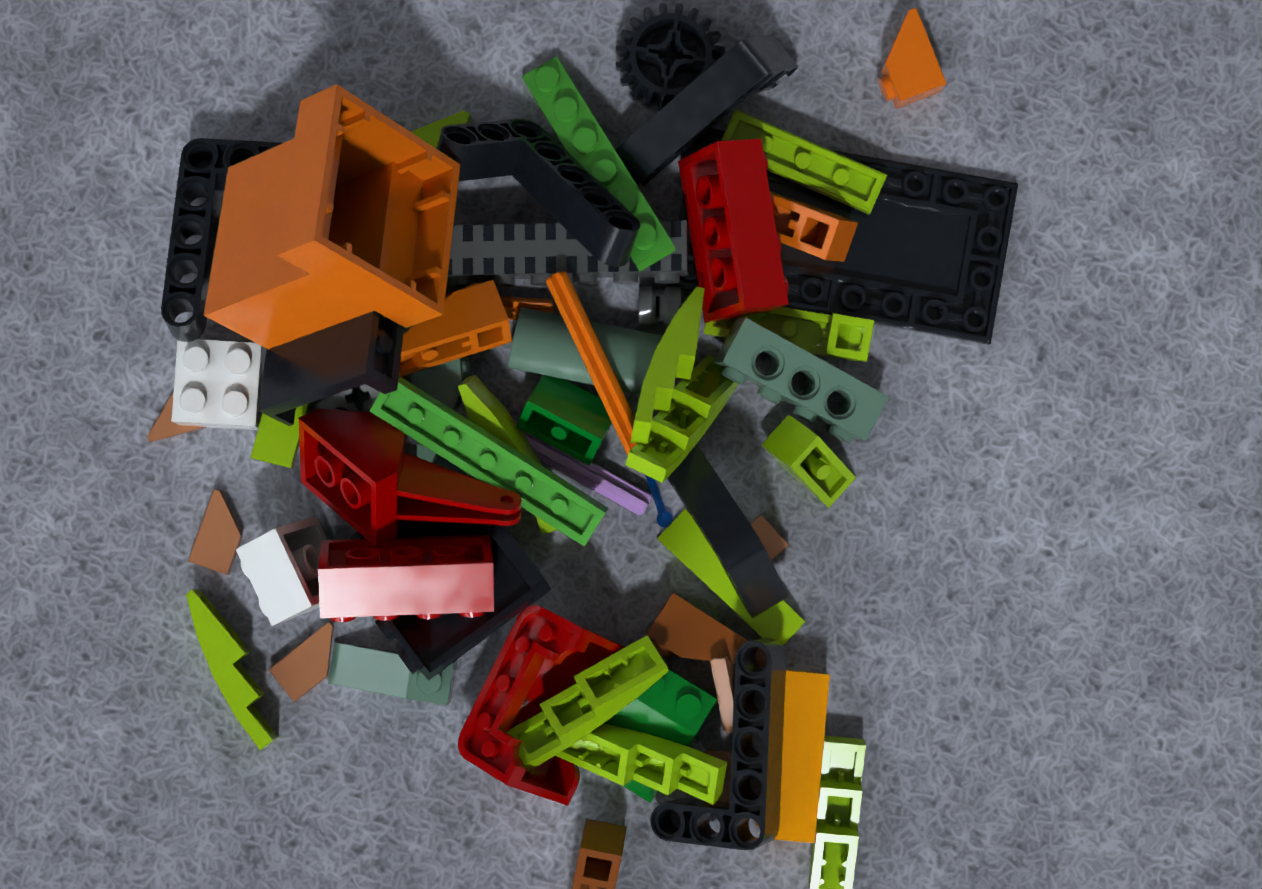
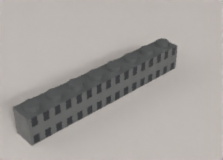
[447,220,689,287]

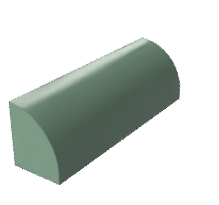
[508,307,676,394]

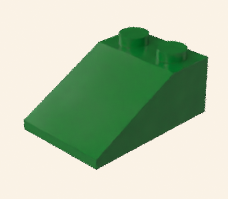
[605,667,717,803]

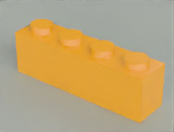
[755,669,830,843]

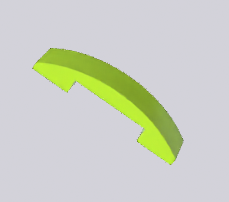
[704,307,875,362]
[657,509,805,646]

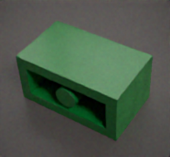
[516,375,612,466]

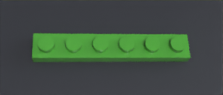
[521,56,676,272]
[370,376,609,547]

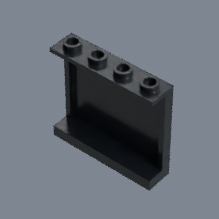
[258,311,404,426]
[329,457,552,680]

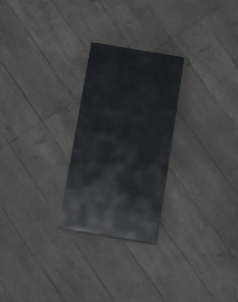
[667,128,1018,345]

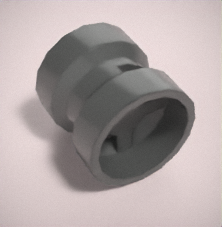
[639,285,681,327]

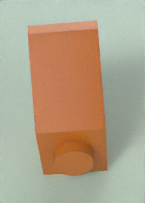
[878,8,947,109]

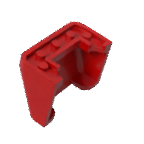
[458,605,625,806]

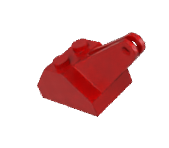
[298,408,522,548]

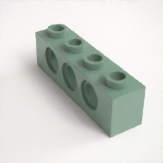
[714,317,889,444]

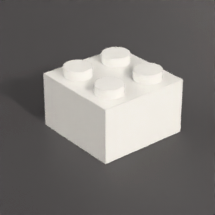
[171,339,267,430]
[236,516,328,626]

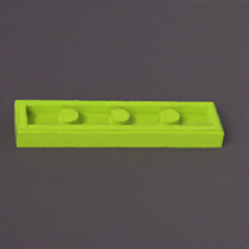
[721,109,887,214]

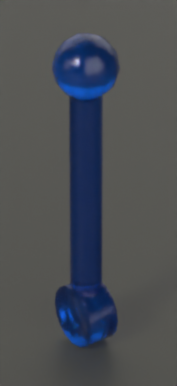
[645,475,673,528]

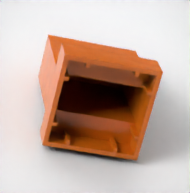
[204,84,460,349]

